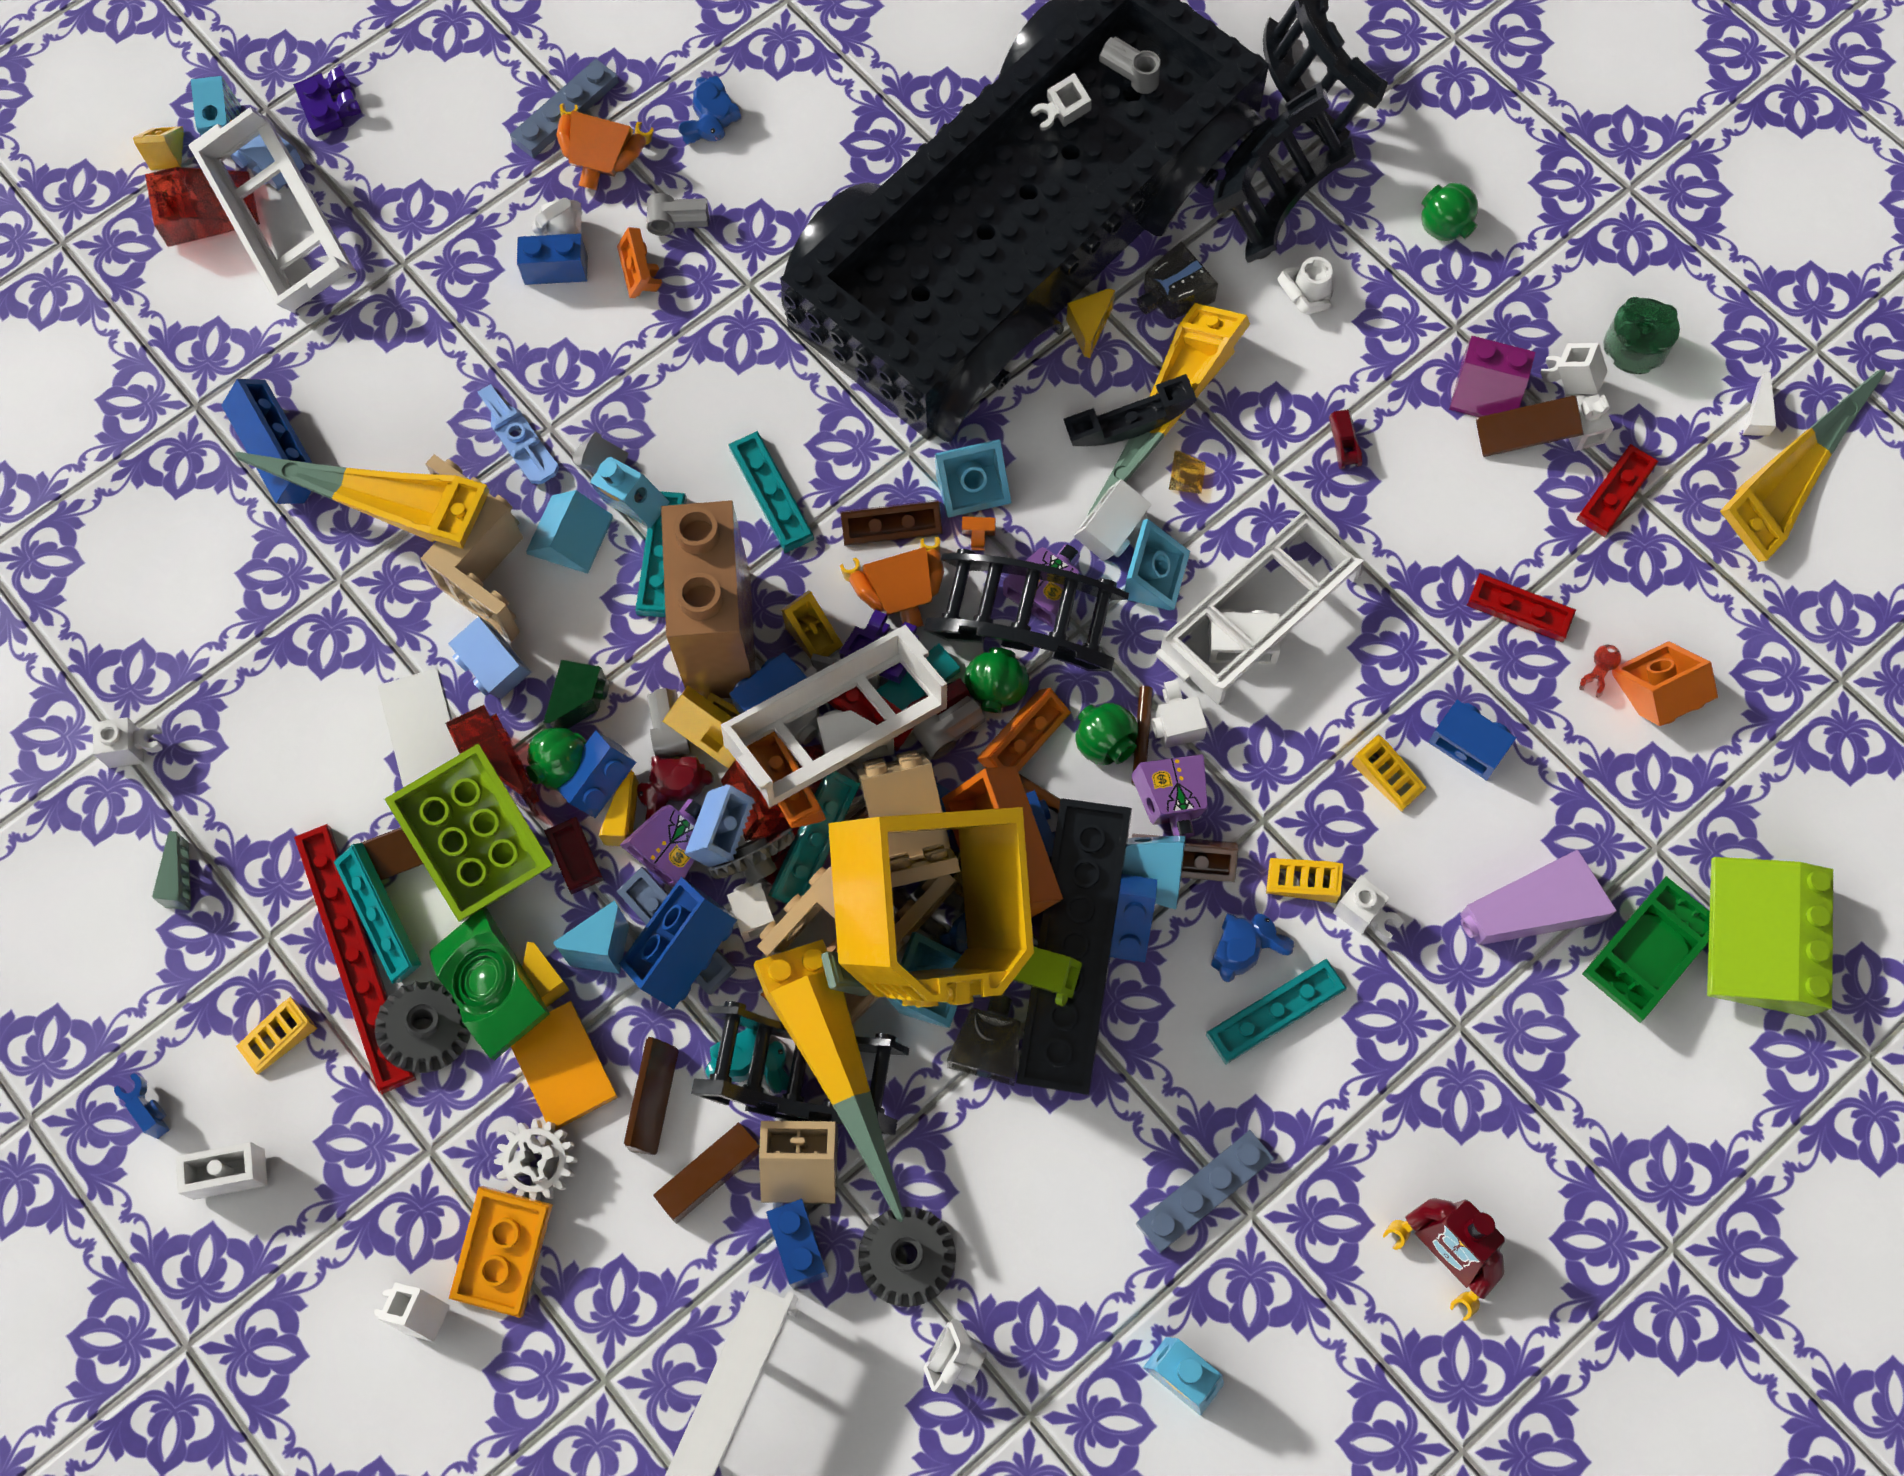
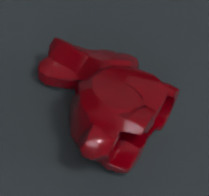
[637,756,714,821]

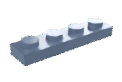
[510,59,619,159]
[616,867,737,995]
[1136,1130,1274,1254]

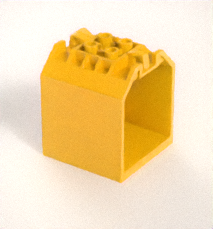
[828,807,1034,1008]

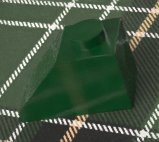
[543,660,609,729]

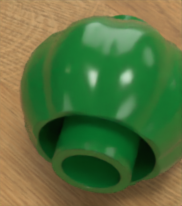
[1421,183,1478,241]
[964,647,1029,713]
[1075,703,1138,765]
[526,728,587,791]

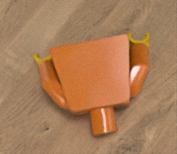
[556,103,654,191]
[840,537,944,628]

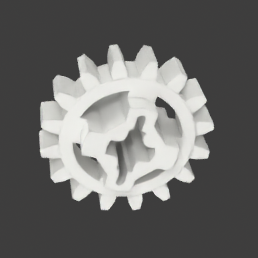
[494,1119,578,1201]

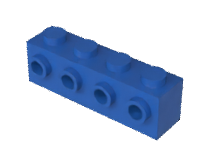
[221,379,312,504]

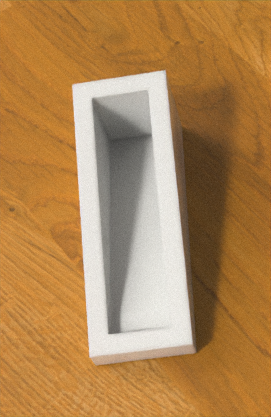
[1743,372,1776,436]

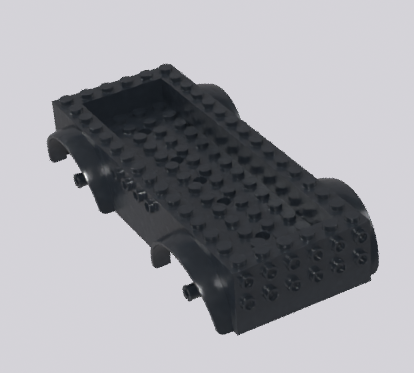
[780,0,1269,442]

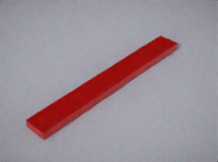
[294,824,416,1094]

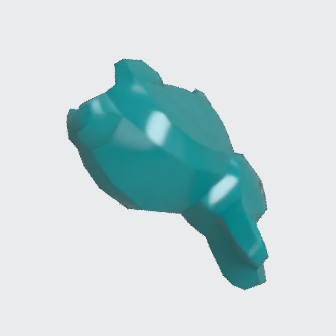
[705,1028,789,1094]

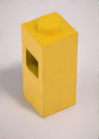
[662,686,737,770]

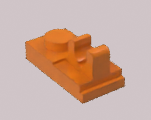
[617,227,663,298]

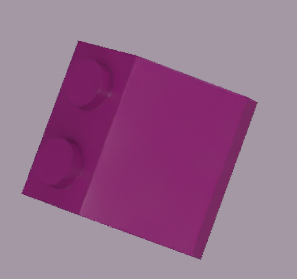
[1449,335,1536,417]

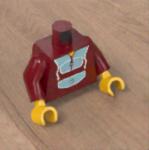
[1383,1198,1506,1321]

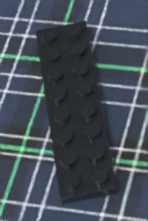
[1016,798,1132,1096]

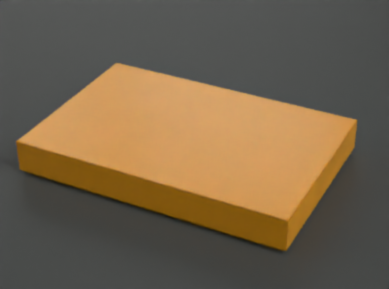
[511,1001,618,1131]
[449,1186,553,1318]

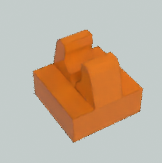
[962,516,996,551]

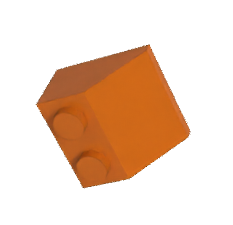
[1611,641,1718,726]

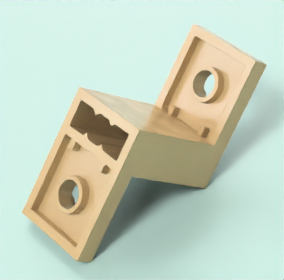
[420,454,523,642]
[857,750,960,888]
[756,866,960,957]

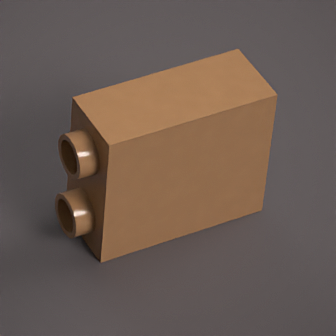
[661,500,756,699]

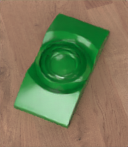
[1582,876,1710,1023]
[429,908,550,1060]

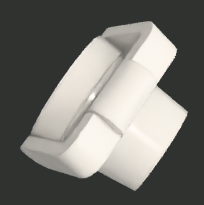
[532,198,582,236]
[1277,257,1333,314]
[923,1319,987,1394]

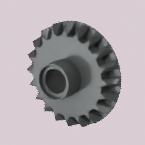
[708,828,795,883]
[375,980,471,1073]
[858,1207,956,1307]

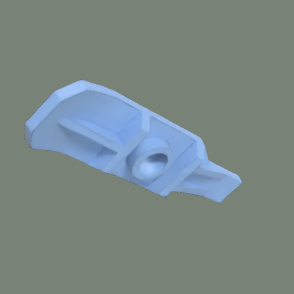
[478,384,559,484]

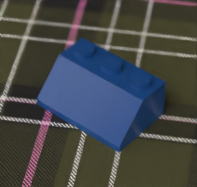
[619,876,737,1009]

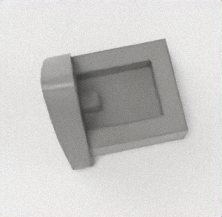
[572,431,629,474]

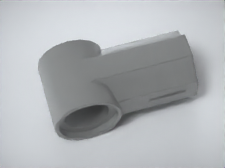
[1099,36,1160,94]
[647,193,709,236]
[647,688,691,759]
[912,696,985,760]

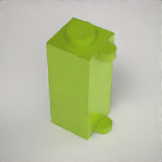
[1013,947,1082,1006]

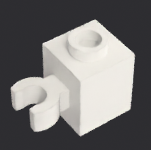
[1031,73,1091,131]
[1540,343,1608,394]
[1569,394,1614,452]
[1152,680,1207,749]
[93,717,163,768]
[1333,875,1404,942]
[727,883,774,943]
[374,1282,450,1342]

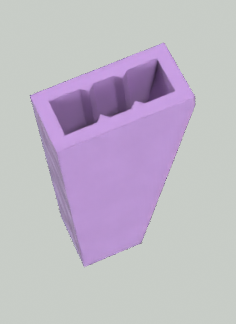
[1460,849,1617,945]

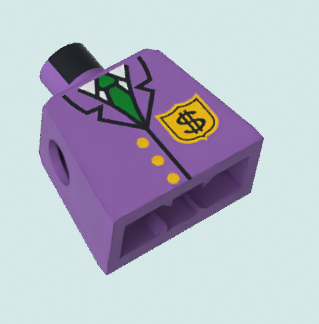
[1003,544,1080,629]
[1131,754,1208,839]
[620,799,702,887]

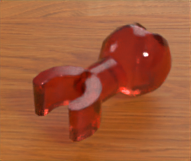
[1579,644,1622,698]

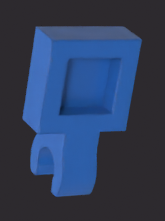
[114,1073,170,1139]

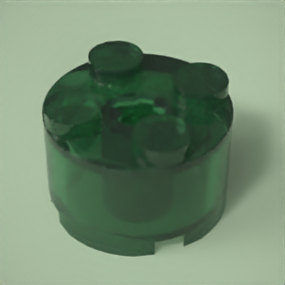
[1603,297,1680,374]

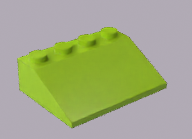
[384,743,553,922]
[1707,857,1834,1017]

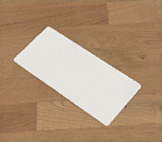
[378,668,459,787]

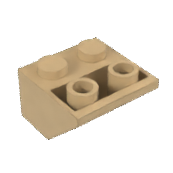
[759,1121,838,1204]

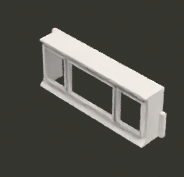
[188,107,356,313]
[1155,510,1364,705]
[721,625,947,808]
[665,1284,799,1476]

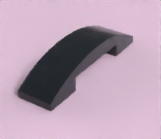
[1063,374,1197,446]

